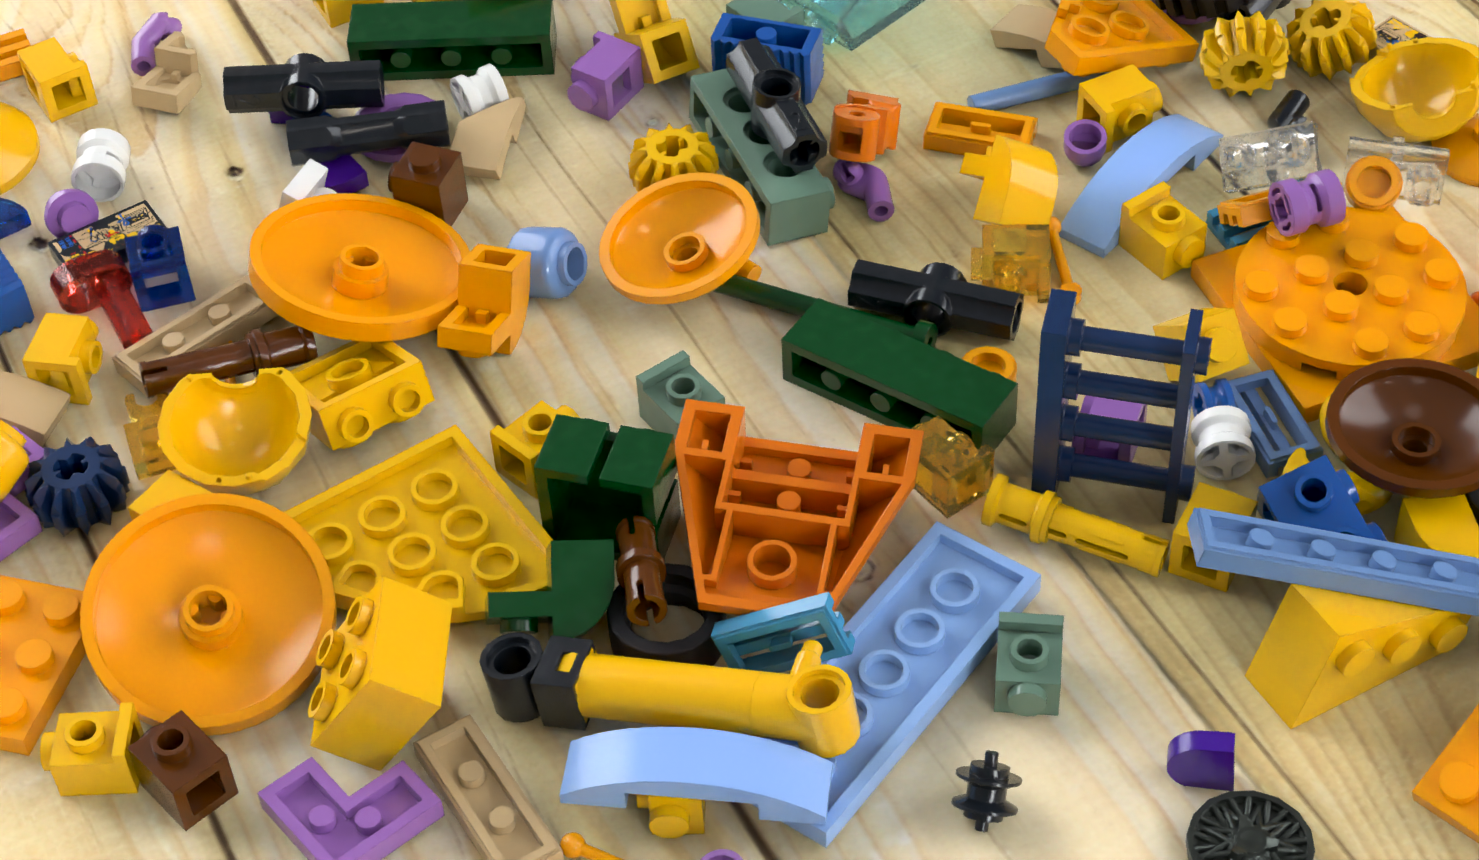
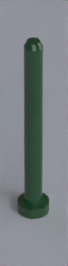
[713,275,938,347]

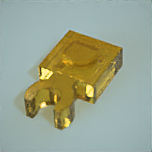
[123,393,177,480]

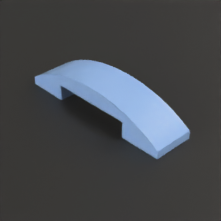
[1059,114,1223,258]
[559,727,833,825]

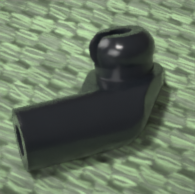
[1267,90,1316,152]

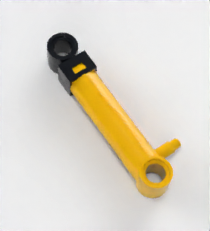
[479,632,860,758]

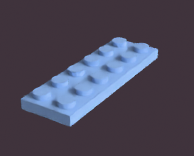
[752,521,1041,848]

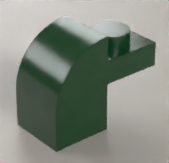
[485,539,615,641]

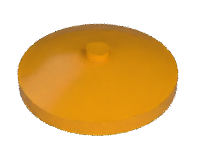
[248,193,470,342]
[80,493,337,736]

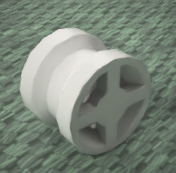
[450,63,509,119]
[1190,406,1256,480]

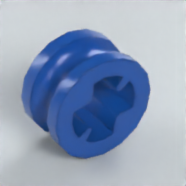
[1192,378,1236,418]

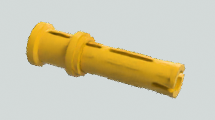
[981,473,1171,578]

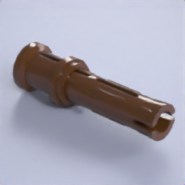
[139,325,318,399]

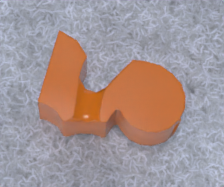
[828,90,901,162]

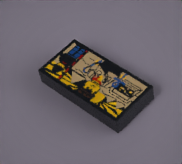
[47,200,172,286]

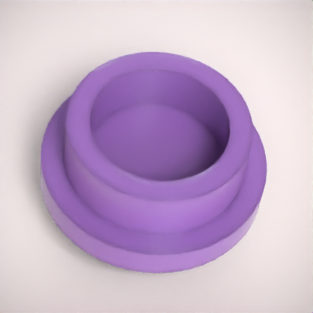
[44,189,99,238]

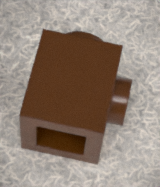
[388,142,468,227]
[127,710,239,831]

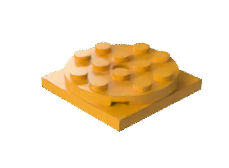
[1191,206,1479,423]

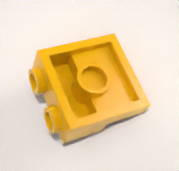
[290,341,435,451]

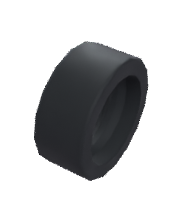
[606,563,727,666]

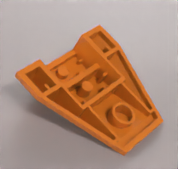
[675,399,924,615]

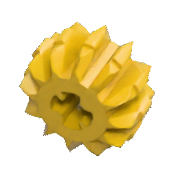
[1286,0,1377,80]
[1199,10,1290,98]
[628,123,719,192]

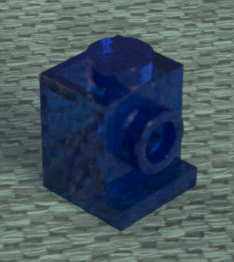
[124,224,196,312]

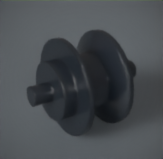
[951,750,1022,832]

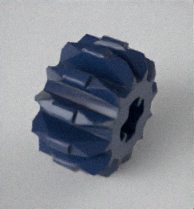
[24,436,130,537]

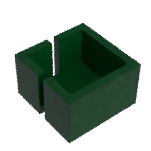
[534,414,681,561]

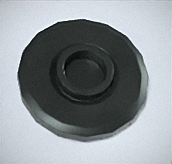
[1185,790,1315,860]

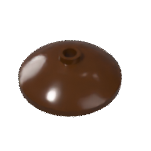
[1325,358,1479,499]

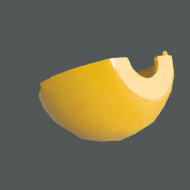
[1349,37,1479,143]
[157,367,312,496]

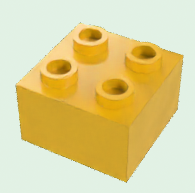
[308,576,453,771]

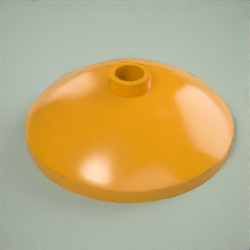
[599,172,760,304]

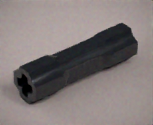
[286,100,451,166]

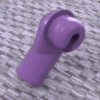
[131,12,182,76]
[833,159,895,222]

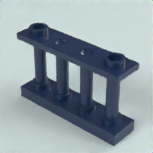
[1031,288,1212,524]

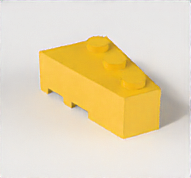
[1245,583,1472,729]

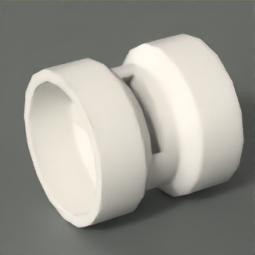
[71,128,131,202]

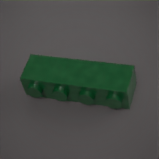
[347,0,557,81]
[781,298,1018,468]

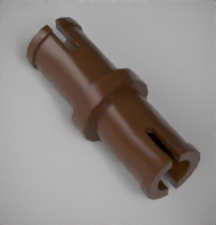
[615,515,668,627]

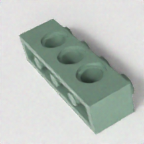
[689,69,835,246]

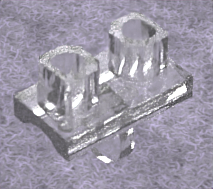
[1219,121,1322,194]
[1342,136,1450,207]

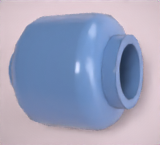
[506,226,588,299]

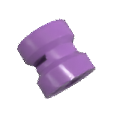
[1268,169,1346,237]

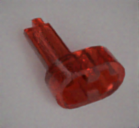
[50,249,153,349]

